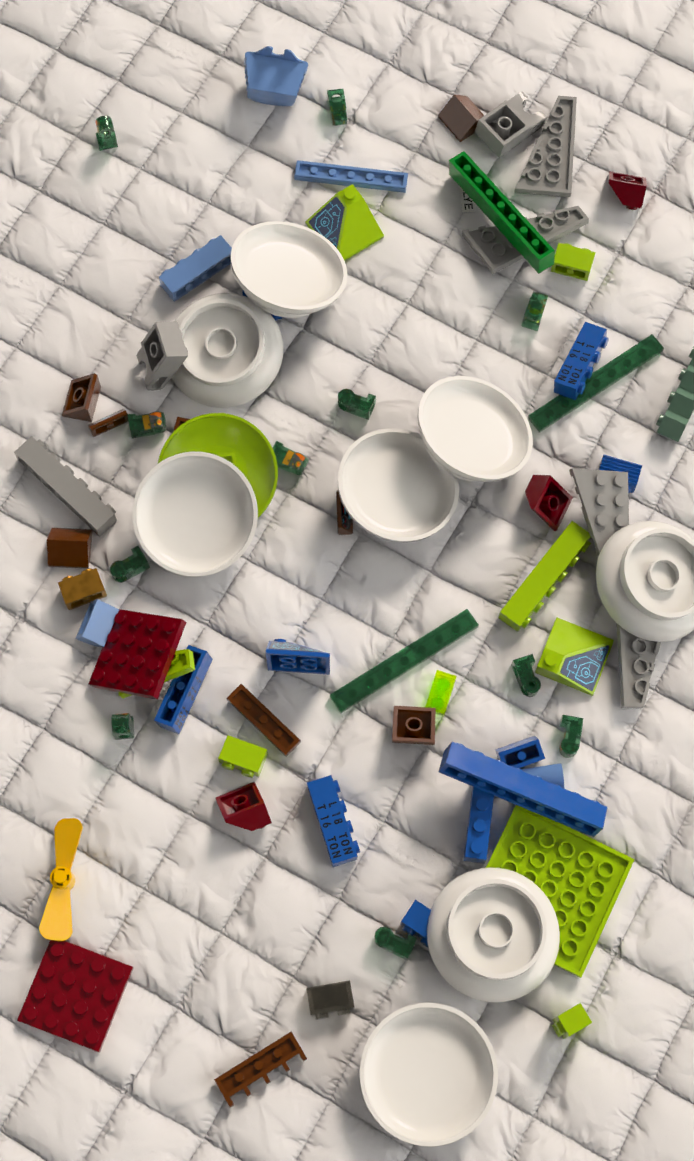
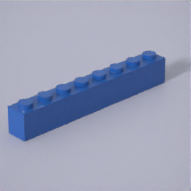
[438,742,607,837]

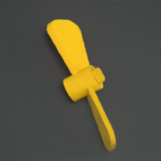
[39,818,83,941]

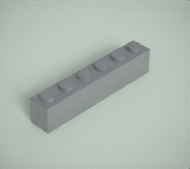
[14,436,117,537]

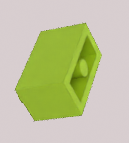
[551,243,596,281]
[218,735,268,778]
[552,1003,592,1039]

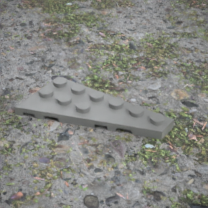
[514,95,577,197]
[462,206,589,275]
[569,468,629,556]
[616,623,661,709]

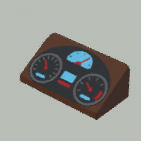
[88,409,129,437]
[336,490,353,535]

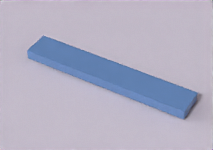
[294,160,408,193]

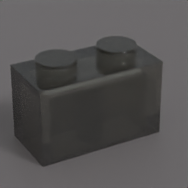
[306,980,355,1020]

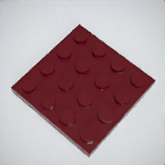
[88,609,187,700]
[17,940,134,1052]

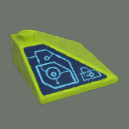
[305,184,384,261]
[535,617,614,696]

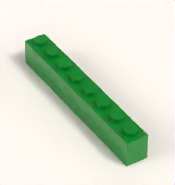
[449,151,555,274]

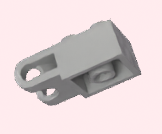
[475,92,547,158]
[136,322,188,390]

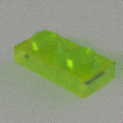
[425,670,457,716]

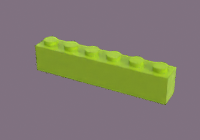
[498,521,591,632]

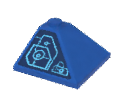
[266,639,330,675]

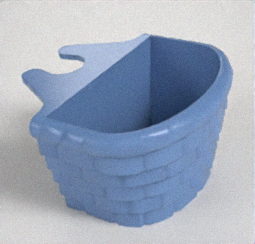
[244,46,308,106]

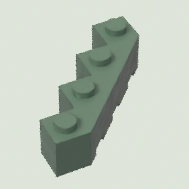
[656,346,694,442]

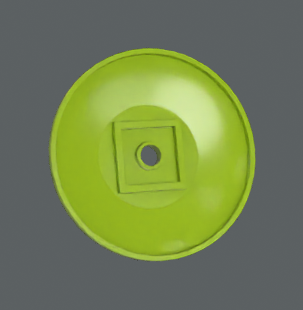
[158,413,278,518]

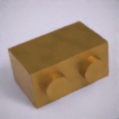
[58,568,107,610]

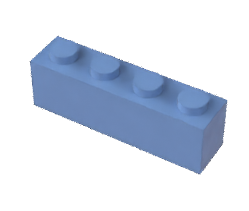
[159,235,232,302]

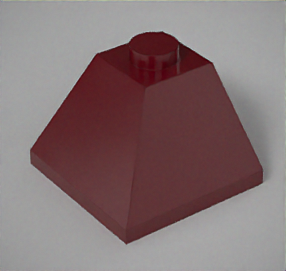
[608,171,647,210]
[525,475,573,531]
[215,782,272,831]

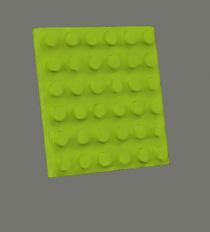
[486,805,635,978]

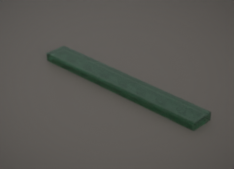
[528,334,664,433]
[330,609,479,713]

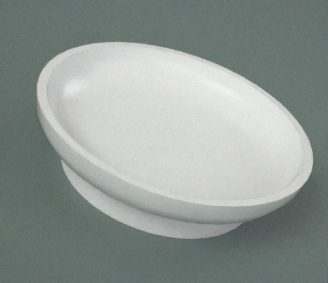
[231,221,347,318]
[172,293,283,408]
[417,376,533,482]
[338,428,459,543]
[132,452,258,576]
[596,521,694,642]
[427,868,560,1002]
[360,1003,498,1147]

